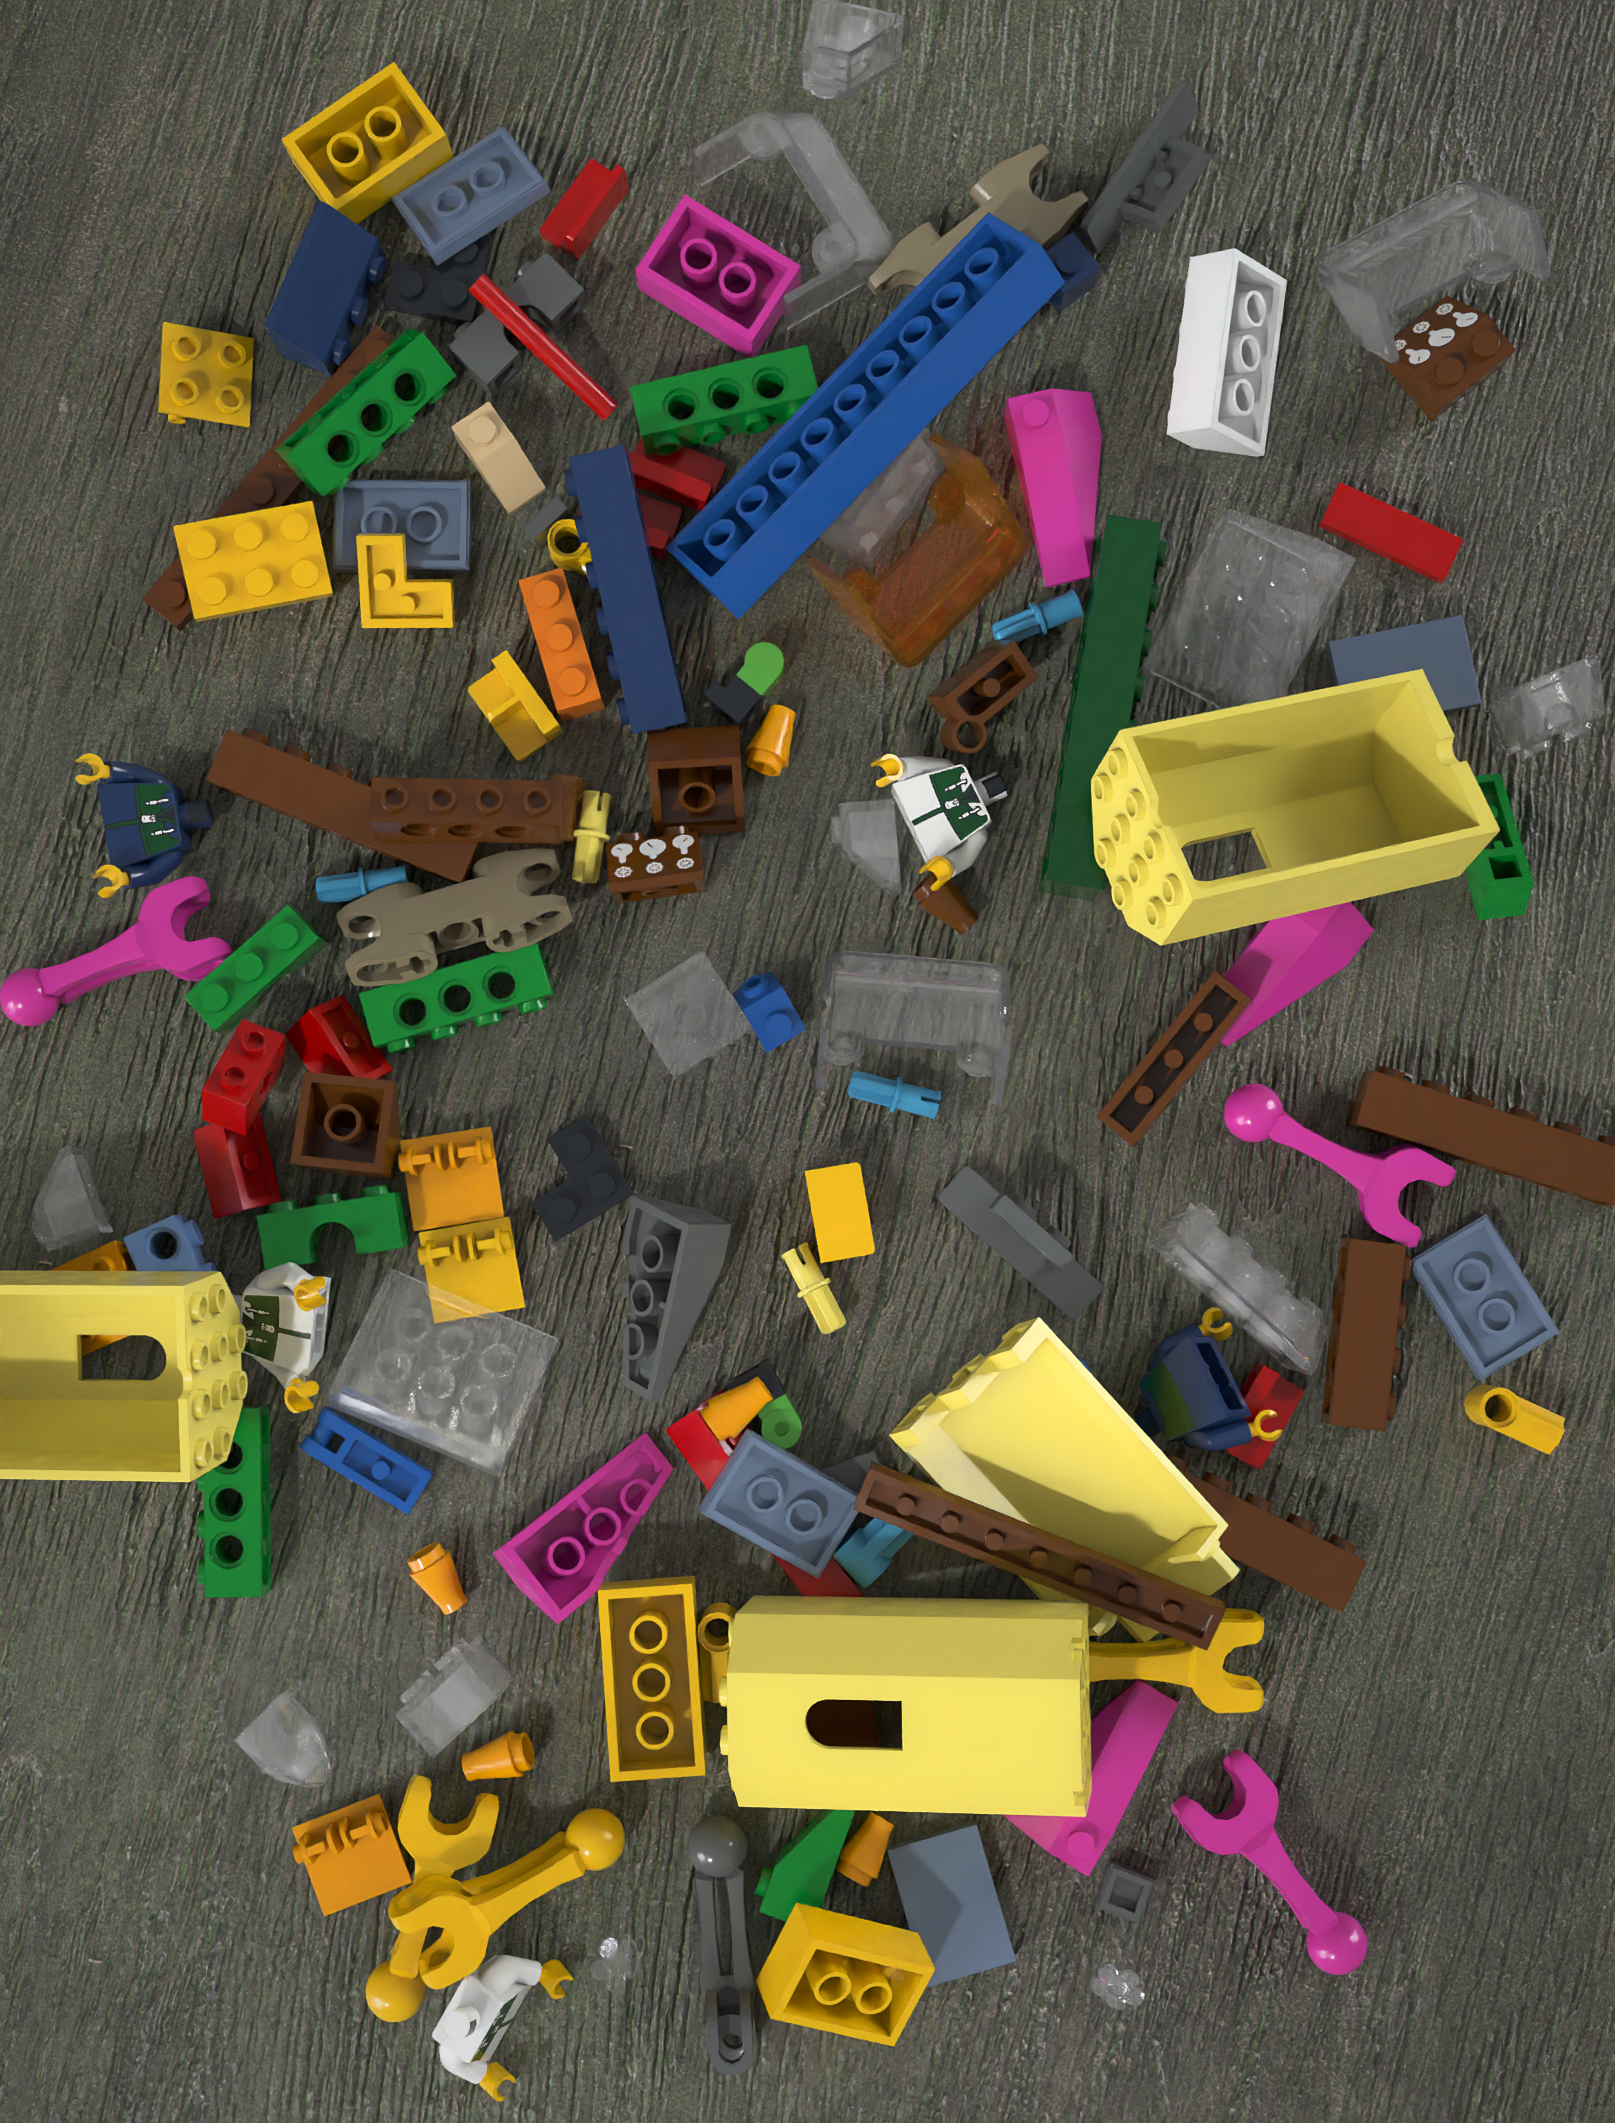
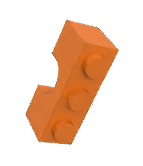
[518,567,606,722]

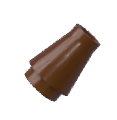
[912,872,980,935]

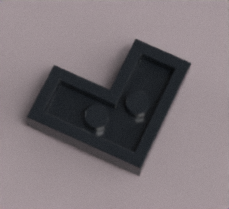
[384,234,494,325]
[531,1115,635,1242]

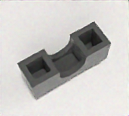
[448,251,588,399]

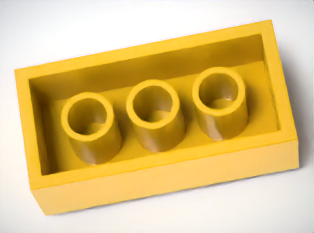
[598,1576,708,1782]

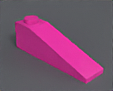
[1003,388,1102,588]
[1221,902,1374,1047]
[492,1432,674,1624]
[1003,1679,1179,1877]

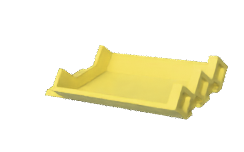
[889,1317,1240,1643]

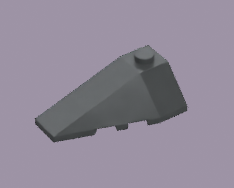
[623,1195,732,1402]

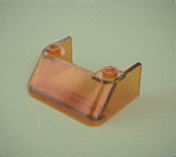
[805,432,1027,667]

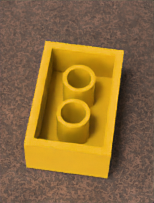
[282,62,454,224]
[173,501,333,622]
[756,1903,935,2047]

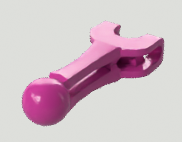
[0,876,233,1026]
[1223,1083,1457,1248]
[1171,1748,1368,1975]

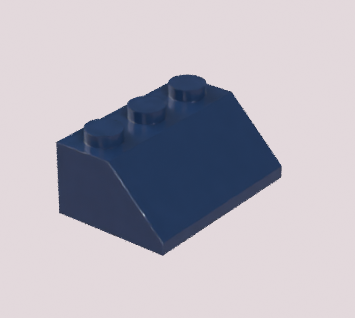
[264,200,387,377]

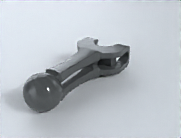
[688,1815,757,2075]

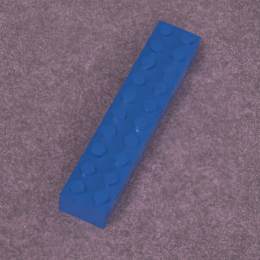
[665,212,1065,620]

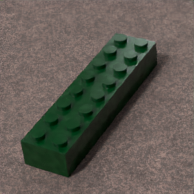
[1038,514,1167,901]

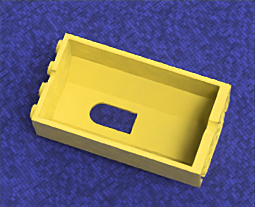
[1091,669,1500,946]
[0,1270,248,1482]
[719,1595,1092,1817]

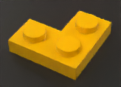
[356,533,455,628]

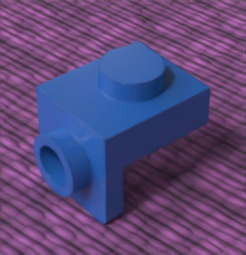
[732,971,806,1053]

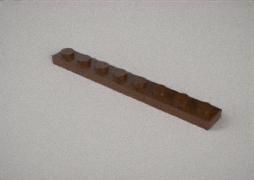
[142,325,394,632]
[853,1461,1226,1651]

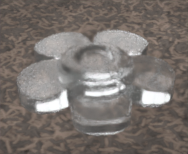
[591,1936,641,1992]
[1091,1963,1145,2010]

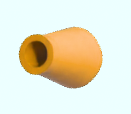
[745,705,796,776]
[701,1376,773,1441]
[407,1541,468,1615]
[461,1730,535,1781]
[835,1811,895,1888]

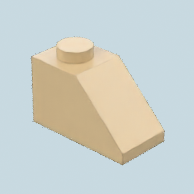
[451,401,547,516]

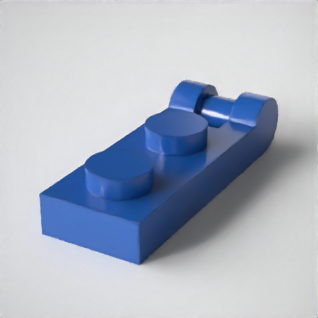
[300,1406,435,1515]

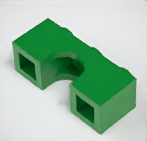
[183,904,329,1035]
[256,1185,410,1270]

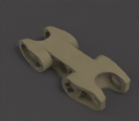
[868,143,1089,296]
[337,848,573,987]

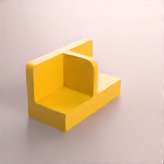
[468,650,563,762]
[805,1162,875,1263]

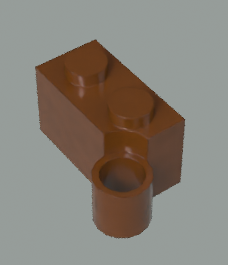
[926,640,1039,753]

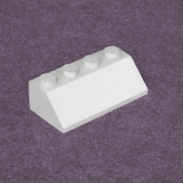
[1167,248,1287,457]

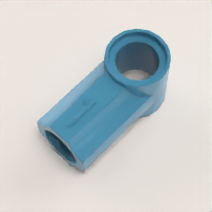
[832,1517,914,1589]

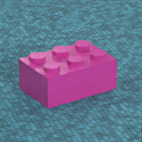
[635,194,801,358]

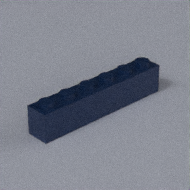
[564,445,689,734]

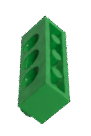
[275,328,456,497]
[630,344,818,456]
[358,942,556,1054]
[197,1404,271,1598]

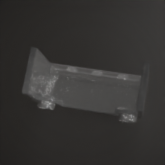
[693,112,895,329]
[1316,180,1551,364]
[815,951,1010,1105]

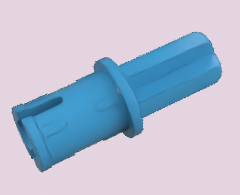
[991,589,1083,643]
[315,864,408,904]
[848,1071,941,1120]

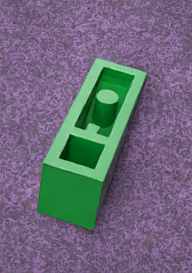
[1466,773,1534,920]
[754,1809,855,1921]

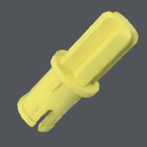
[572,790,612,884]
[781,1242,846,1335]

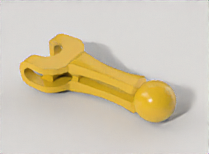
[1089,1608,1264,1713]
[365,1774,499,2022]
[388,1808,625,1989]

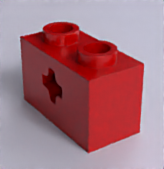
[202,1019,286,1136]

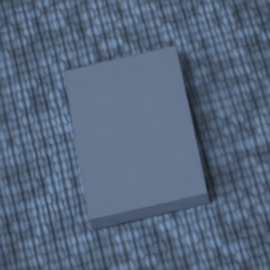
[391,126,550,265]
[333,480,472,574]
[1326,615,1482,713]
[1410,1214,1560,1380]
[698,1428,859,1579]
[887,1820,1016,1988]

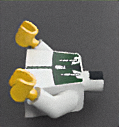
[871,754,1007,891]
[232,1262,331,1413]
[432,1954,573,2102]

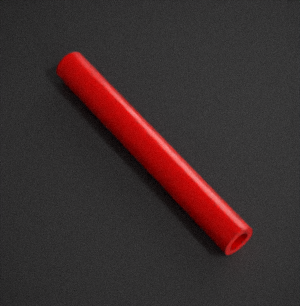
[468,273,619,421]

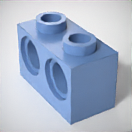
[123,1215,217,1271]

